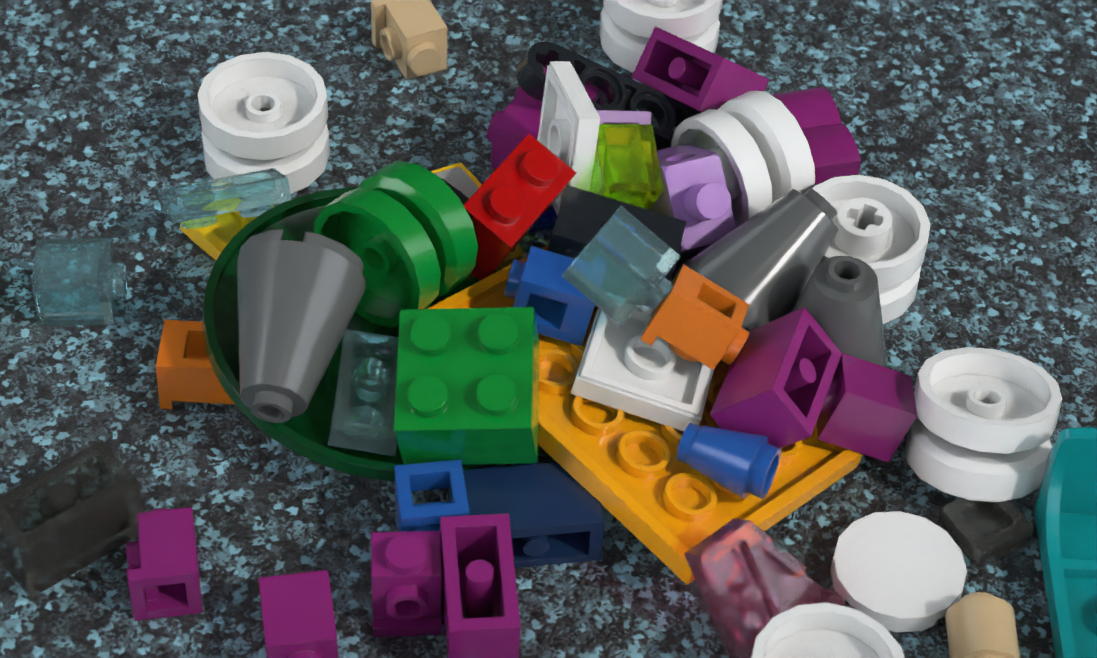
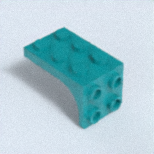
[1034,427,1097,658]

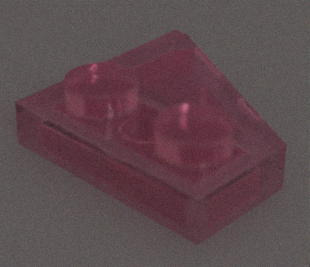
[684,518,845,658]

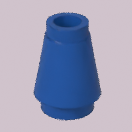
[676,423,781,499]

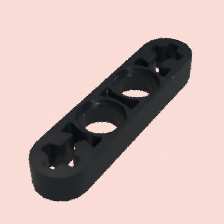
[516,41,701,152]

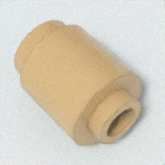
[945,592,1020,658]

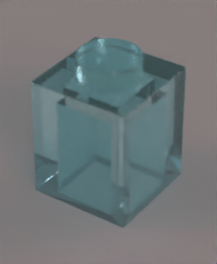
[561,206,681,326]
[32,238,127,326]

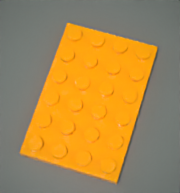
[428,244,863,585]

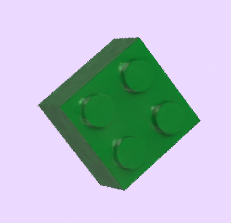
[394,307,540,465]

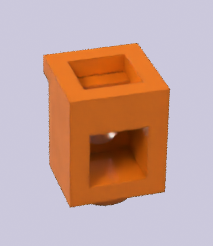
[640,264,750,370]
[156,320,236,410]

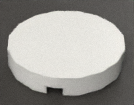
[830,511,967,632]

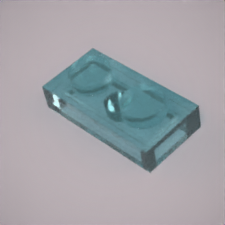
[158,168,291,229]
[328,329,398,456]

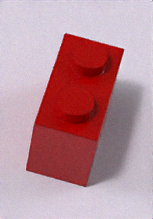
[464,134,576,280]

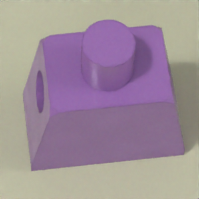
[628,144,736,262]

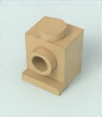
[371,0,447,80]

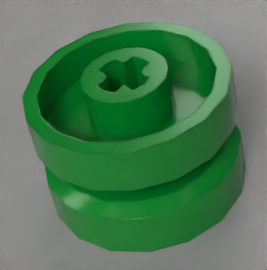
[313,161,478,328]

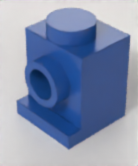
[503,246,607,346]
[394,459,470,532]

